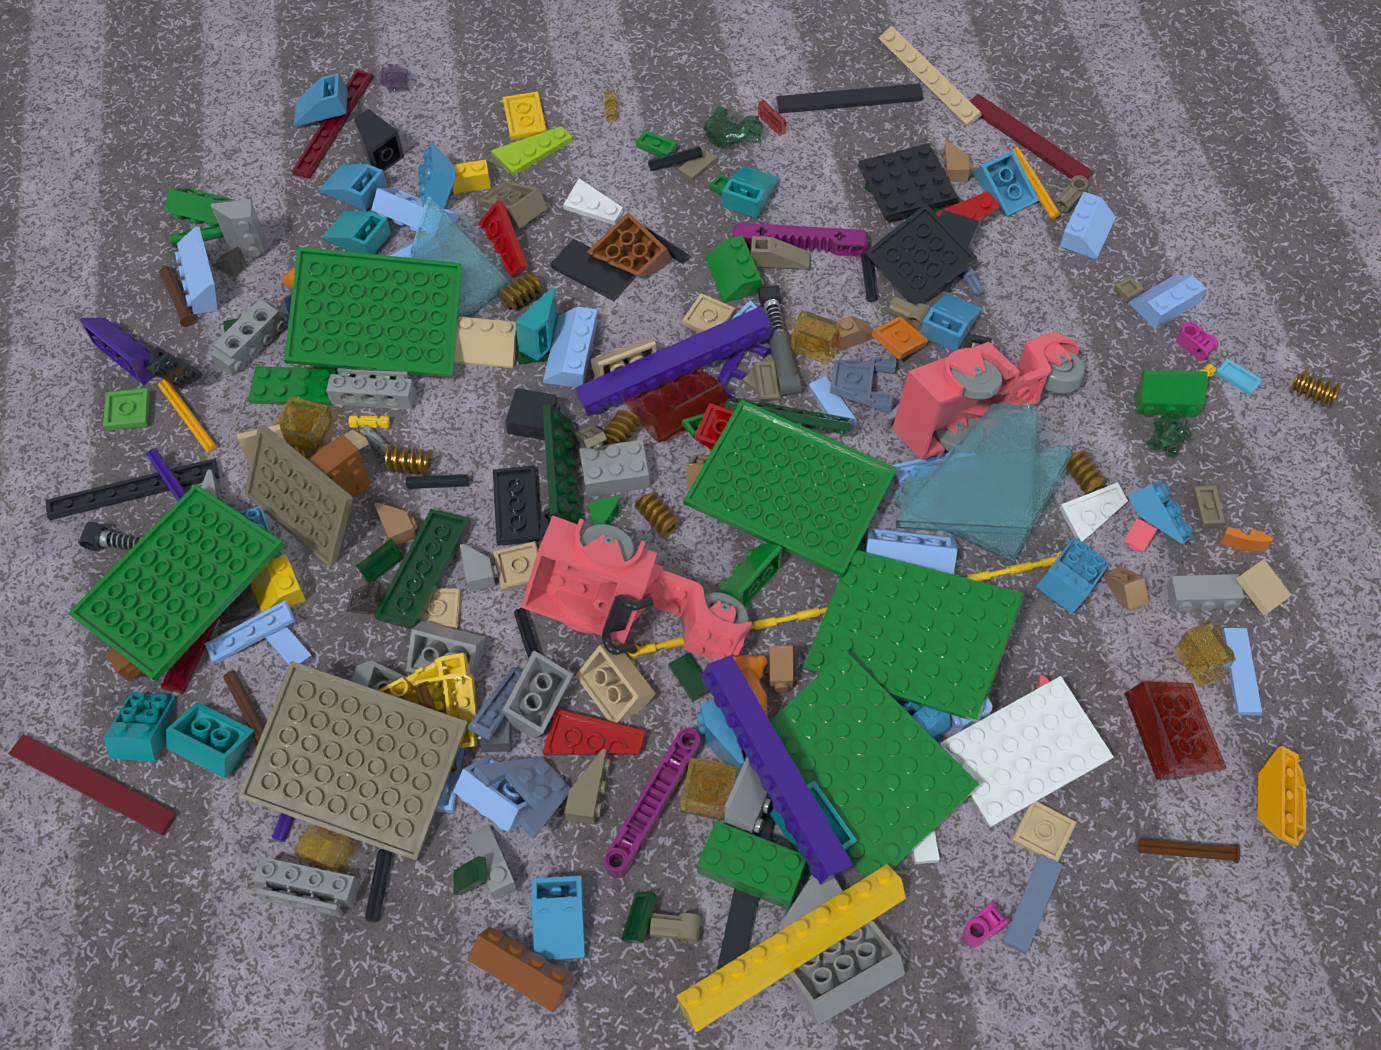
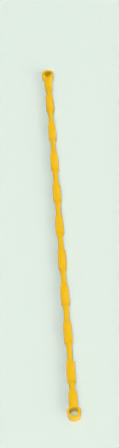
[627,551,1062,659]

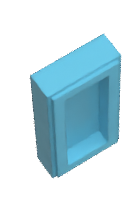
[1215,358,1263,396]

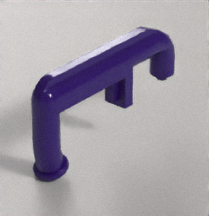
[717,344,771,399]

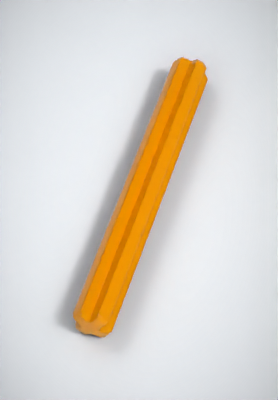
[1011,147,1060,220]
[158,379,216,453]

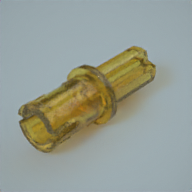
[604,89,618,122]

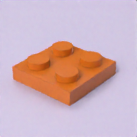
[871,316,929,360]

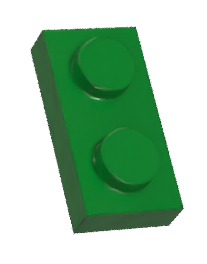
[636,130,677,157]

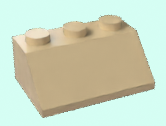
[454,317,518,368]
[591,339,657,378]
[575,643,656,724]

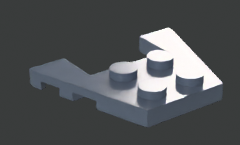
[830,355,897,413]
[473,757,571,839]

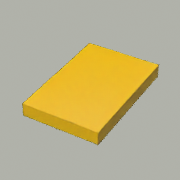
[502,92,546,140]

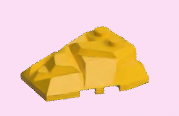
[378,653,478,749]

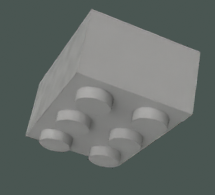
[580,440,650,497]

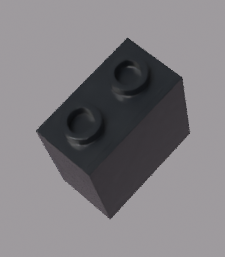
[505,388,560,440]

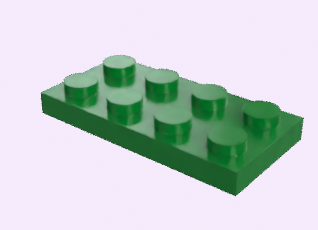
[248,366,337,406]

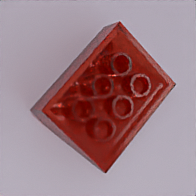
[624,368,728,443]
[1124,681,1227,780]

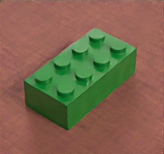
[697,821,807,910]

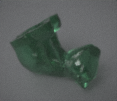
[703,106,763,148]
[1147,411,1192,458]

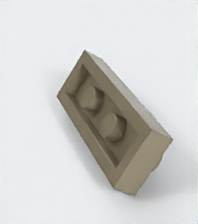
[574,425,606,449]

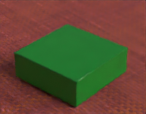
[709,174,729,196]

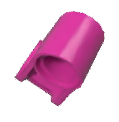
[1176,322,1218,360]
[962,901,1011,947]

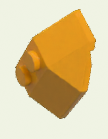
[1257,746,1306,846]

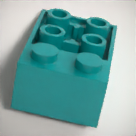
[722,166,780,219]
[321,212,391,254]
[515,287,558,360]
[104,692,176,762]

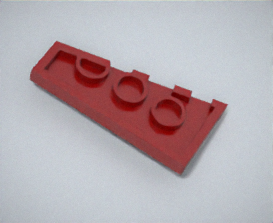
[936,191,1000,222]
[478,201,528,277]
[543,709,646,755]

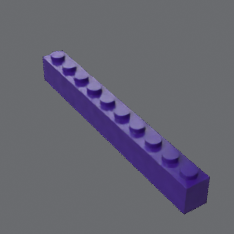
[575,306,772,416]
[701,655,853,885]

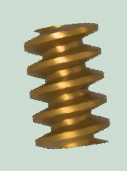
[497,272,543,310]
[1289,370,1340,408]
[601,409,641,446]
[385,445,433,476]
[1063,450,1107,495]
[634,492,680,539]

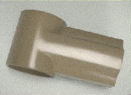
[1054,175,1088,212]
[888,297,930,330]
[650,913,701,944]

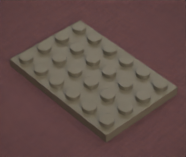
[245,425,353,567]

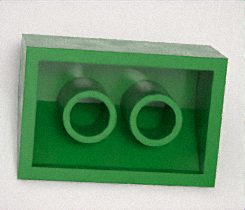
[165,188,237,227]
[705,235,761,303]
[1134,370,1208,417]
[718,544,782,607]

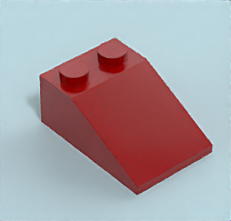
[694,403,734,450]

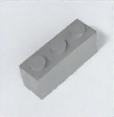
[1166,574,1244,612]

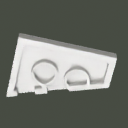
[563,179,623,225]
[1059,483,1128,542]

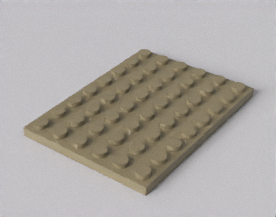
[237,661,469,861]

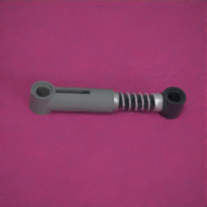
[758,285,801,396]
[78,522,143,551]

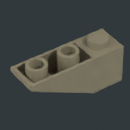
[751,236,810,269]
[565,749,611,825]

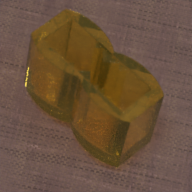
[294,825,354,873]

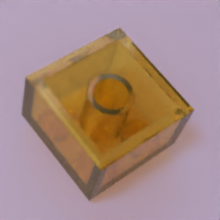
[791,310,840,365]
[275,396,334,453]
[1174,621,1236,688]
[680,758,737,821]

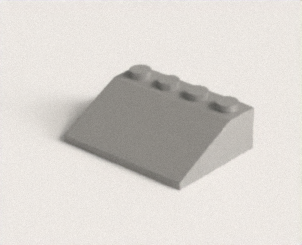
[787,920,905,1025]

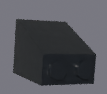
[354,109,404,172]

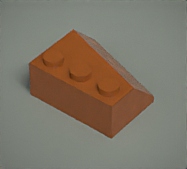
[586,212,672,277]

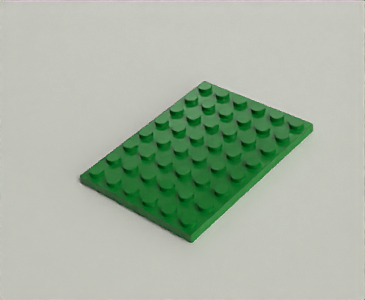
[284,247,462,378]
[683,399,897,577]
[68,484,285,682]
[803,550,1024,723]
[770,650,980,878]

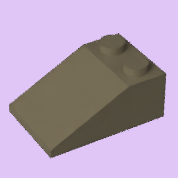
[479,181,547,228]

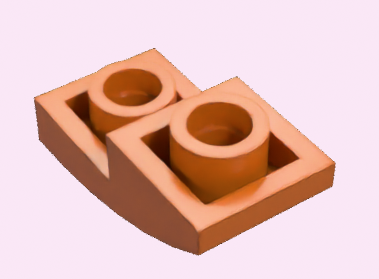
[1220,526,1274,551]

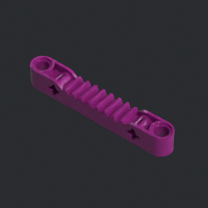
[733,223,868,257]
[604,727,700,878]

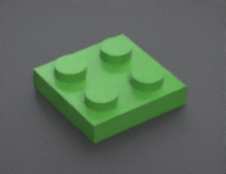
[103,388,150,431]

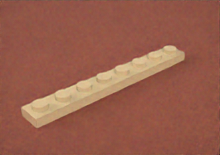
[878,26,982,127]

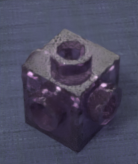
[379,64,408,91]

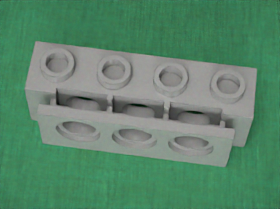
[210,299,286,376]
[326,368,416,410]
[252,857,360,918]

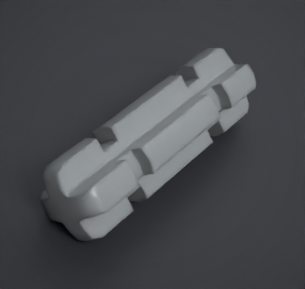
[360,426,393,457]

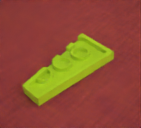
[491,126,573,176]

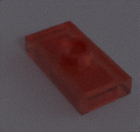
[758,100,786,136]

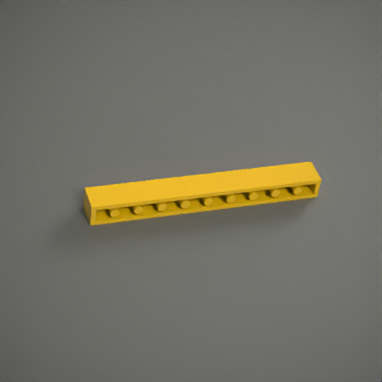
[676,864,906,1032]

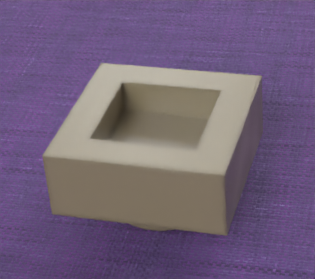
[1113,276,1143,303]

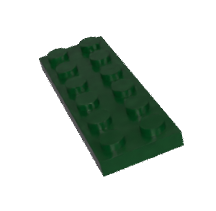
[725,397,855,434]
[543,403,581,524]
[374,509,471,630]

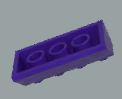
[79,318,156,385]

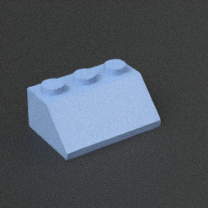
[1060,192,1116,259]
[1129,275,1207,330]
[453,755,533,832]

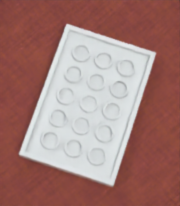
[939,676,1114,828]

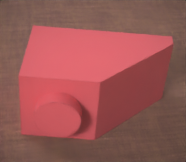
[1124,516,1159,552]

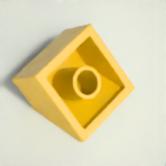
[452,159,491,194]
[251,554,306,613]

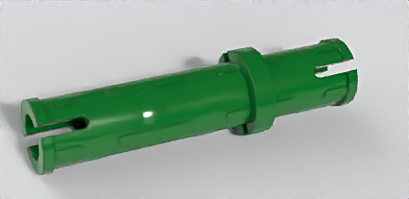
[169,226,224,247]

